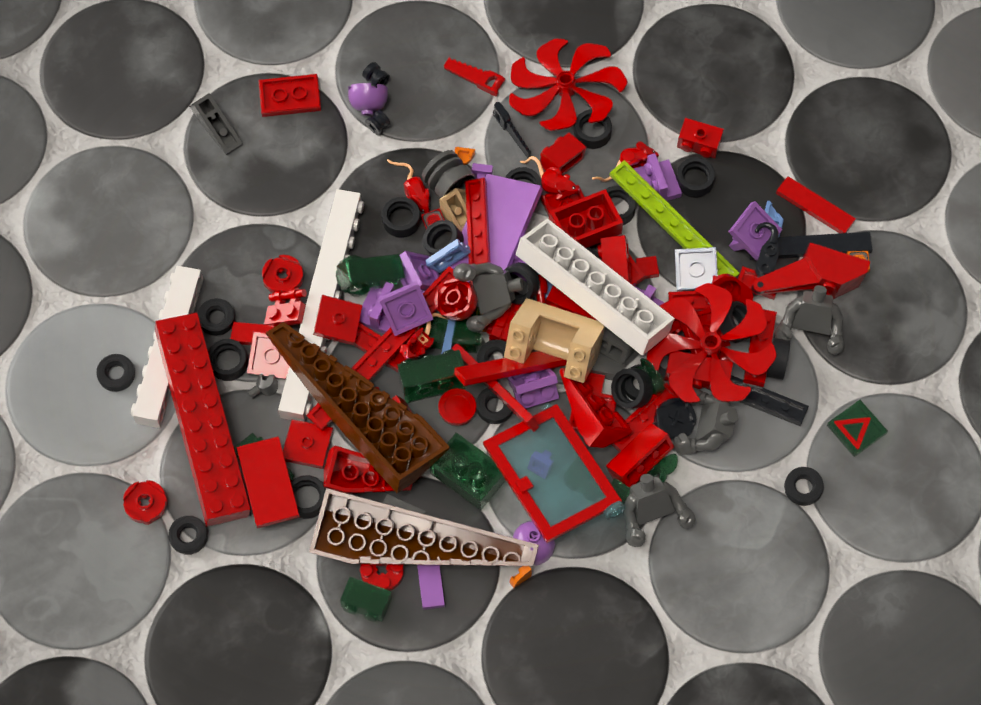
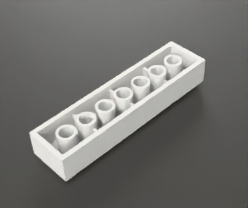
[515,218,675,356]

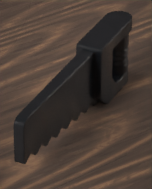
[493,102,531,158]

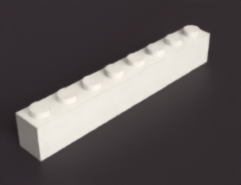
[131,266,203,428]

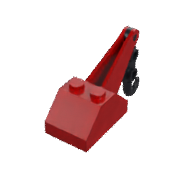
[751,222,870,299]

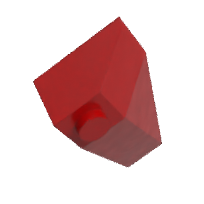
[559,368,632,448]
[324,445,413,493]

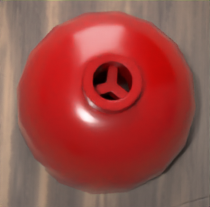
[434,278,478,321]

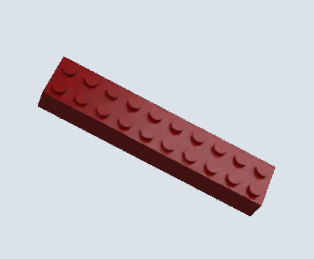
[155,313,250,527]

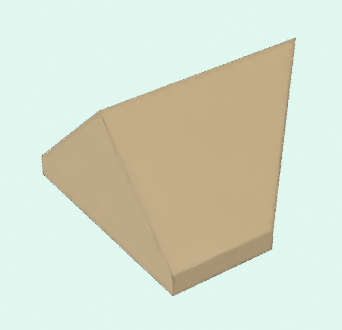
[439,188,467,232]

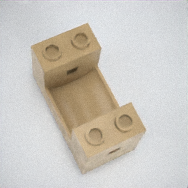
[504,298,605,383]

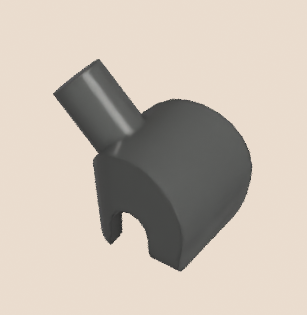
[247,373,278,398]

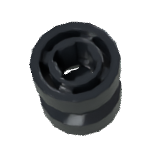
[362,62,390,88]

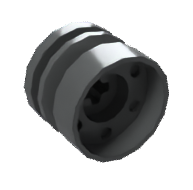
[422,150,476,199]

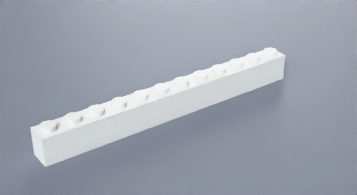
[278,189,364,422]

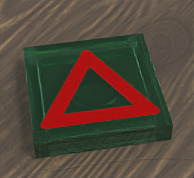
[827,400,888,457]

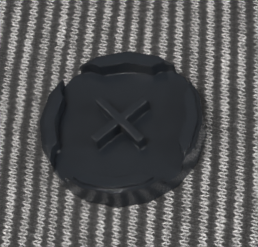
[654,398,697,440]

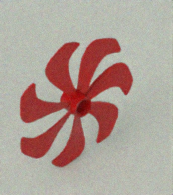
[509,39,628,131]
[647,283,776,403]

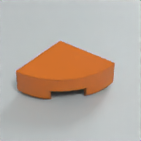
[455,147,475,165]
[509,566,532,588]

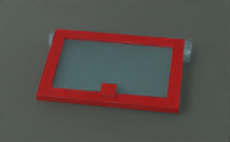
[483,403,625,543]

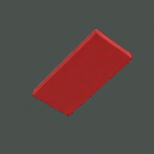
[237,436,300,529]

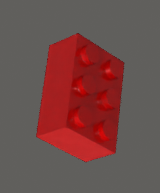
[549,189,623,248]

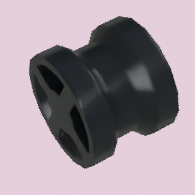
[365,110,390,135]

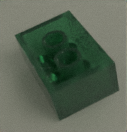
[397,350,467,403]
[430,433,506,510]

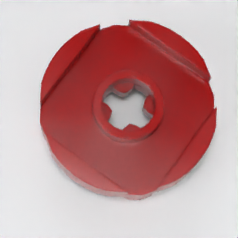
[262,255,304,293]
[123,480,168,525]
[360,564,404,592]

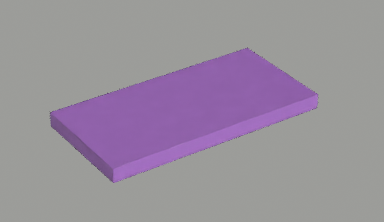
[446,174,543,284]

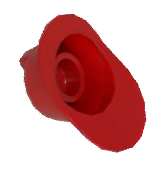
[712,273,753,305]

